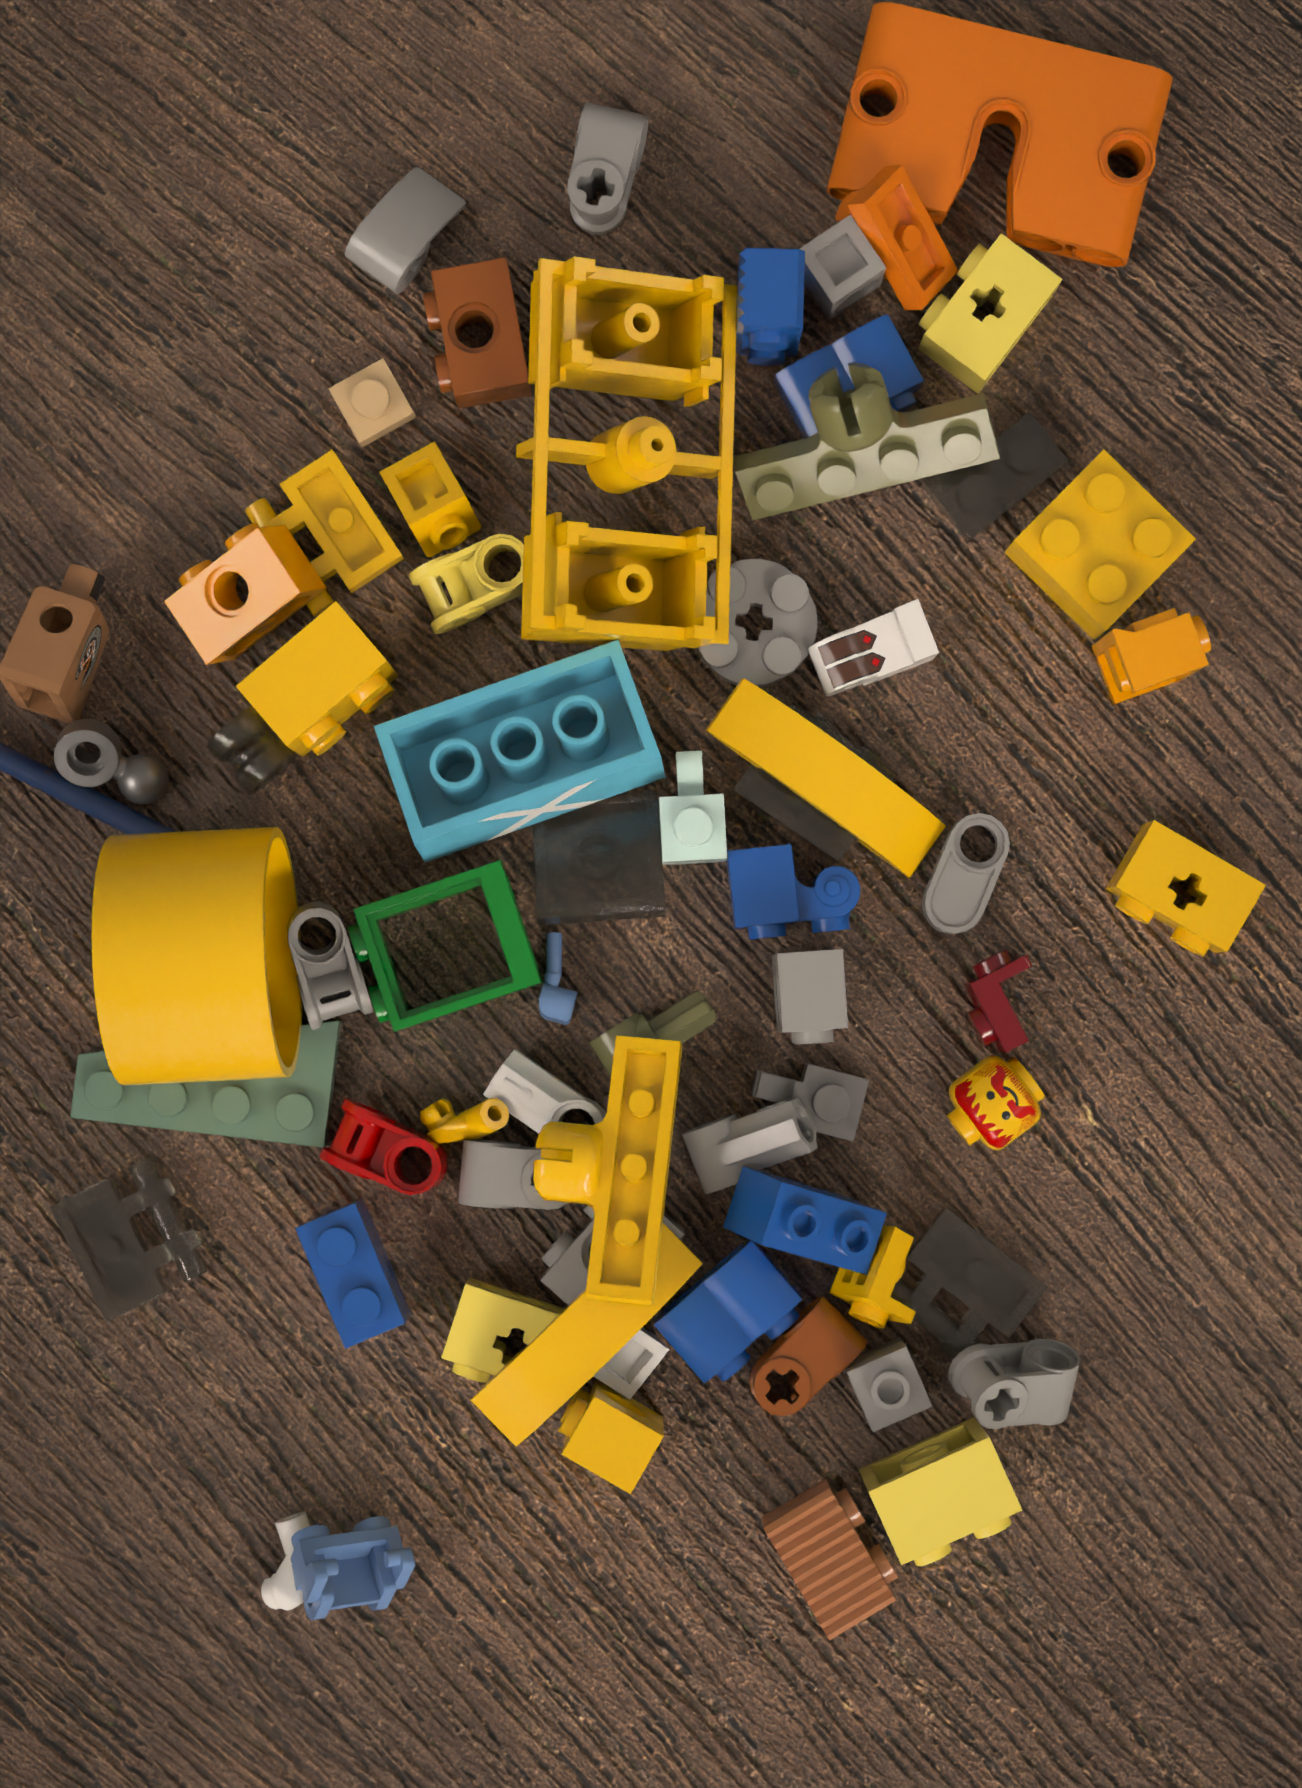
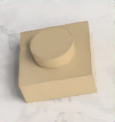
[328,358,416,448]

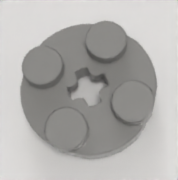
[696,559,818,687]

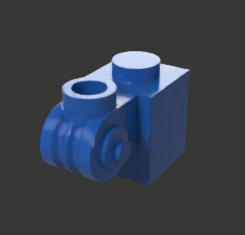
[726,844,860,940]

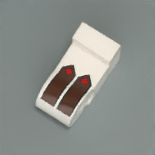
[808,599,939,696]

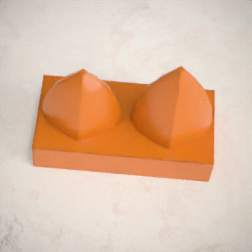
[835,164,959,311]

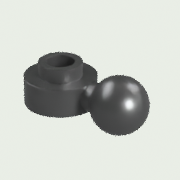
[54,719,169,804]

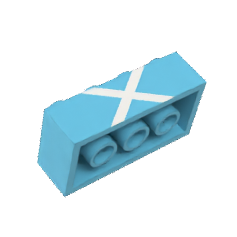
[374,640,666,863]

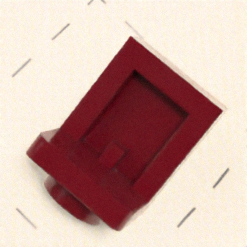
[963,949,1033,1053]

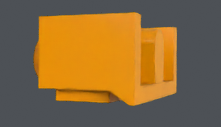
[1091,608,1211,705]

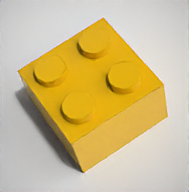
[1004,449,1196,640]
[236,601,399,757]

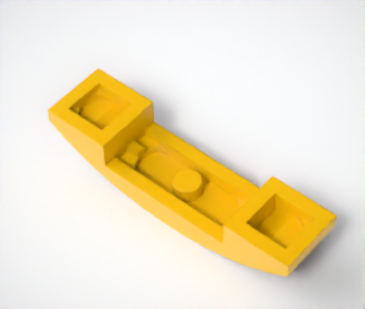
[705,678,946,878]
[471,1222,703,1447]

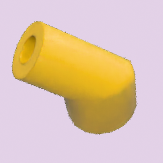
[420,1098,509,1144]

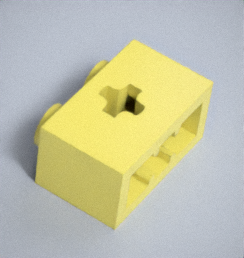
[918,233,1062,394]
[441,1277,565,1383]

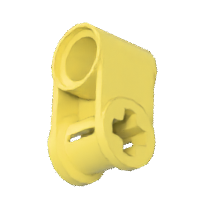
[408,534,524,634]

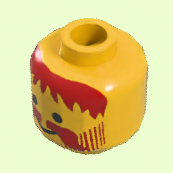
[946,1055,1045,1151]

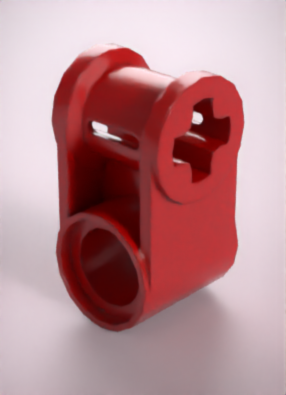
[319,1098,449,1195]

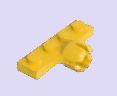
[533,1035,682,1305]

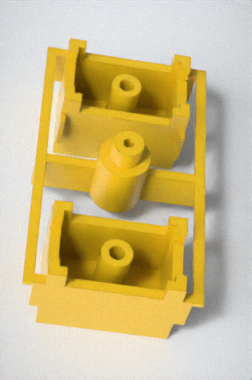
[516,256,737,651]

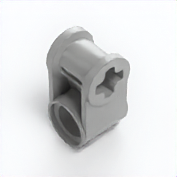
[567,102,649,235]
[287,901,374,1030]
[458,1139,569,1210]
[948,1339,1081,1429]

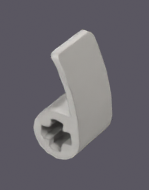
[344,167,466,294]

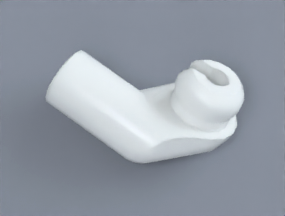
[261,1512,310,1611]

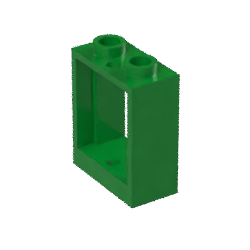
[348,860,543,1032]

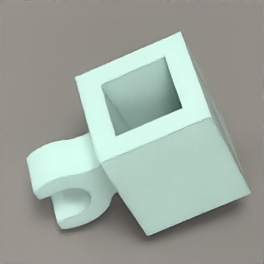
[659,751,727,865]

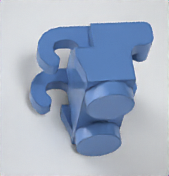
[290,1516,415,1620]

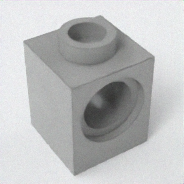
[800,215,886,321]
[845,1337,933,1432]

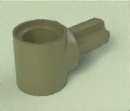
[589,991,717,1077]

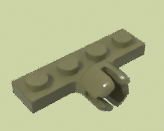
[734,362,1000,521]

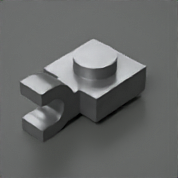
[751,1063,869,1142]

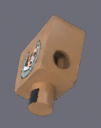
[0,564,109,724]

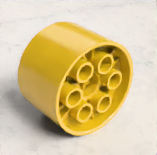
[92,827,302,1085]

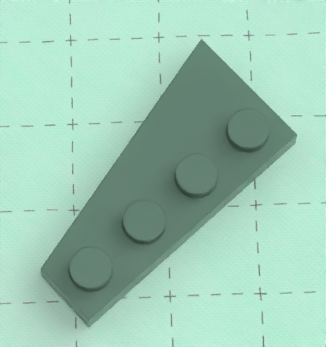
[70,1020,342,1148]

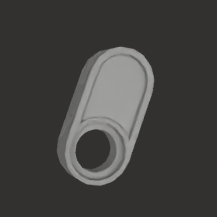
[921,813,1010,934]

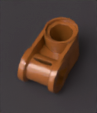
[749,1294,868,1417]

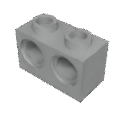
[771,949,848,1044]

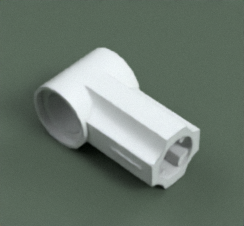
[483,1049,606,1134]

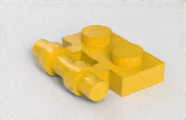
[245,449,404,617]

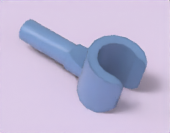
[539,932,578,1025]

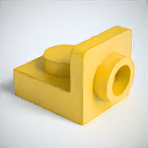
[380,441,481,557]
[829,1225,916,1329]

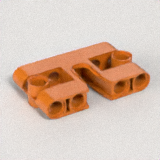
[826,2,1173,267]

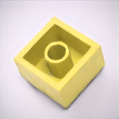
[859,1417,1022,1566]

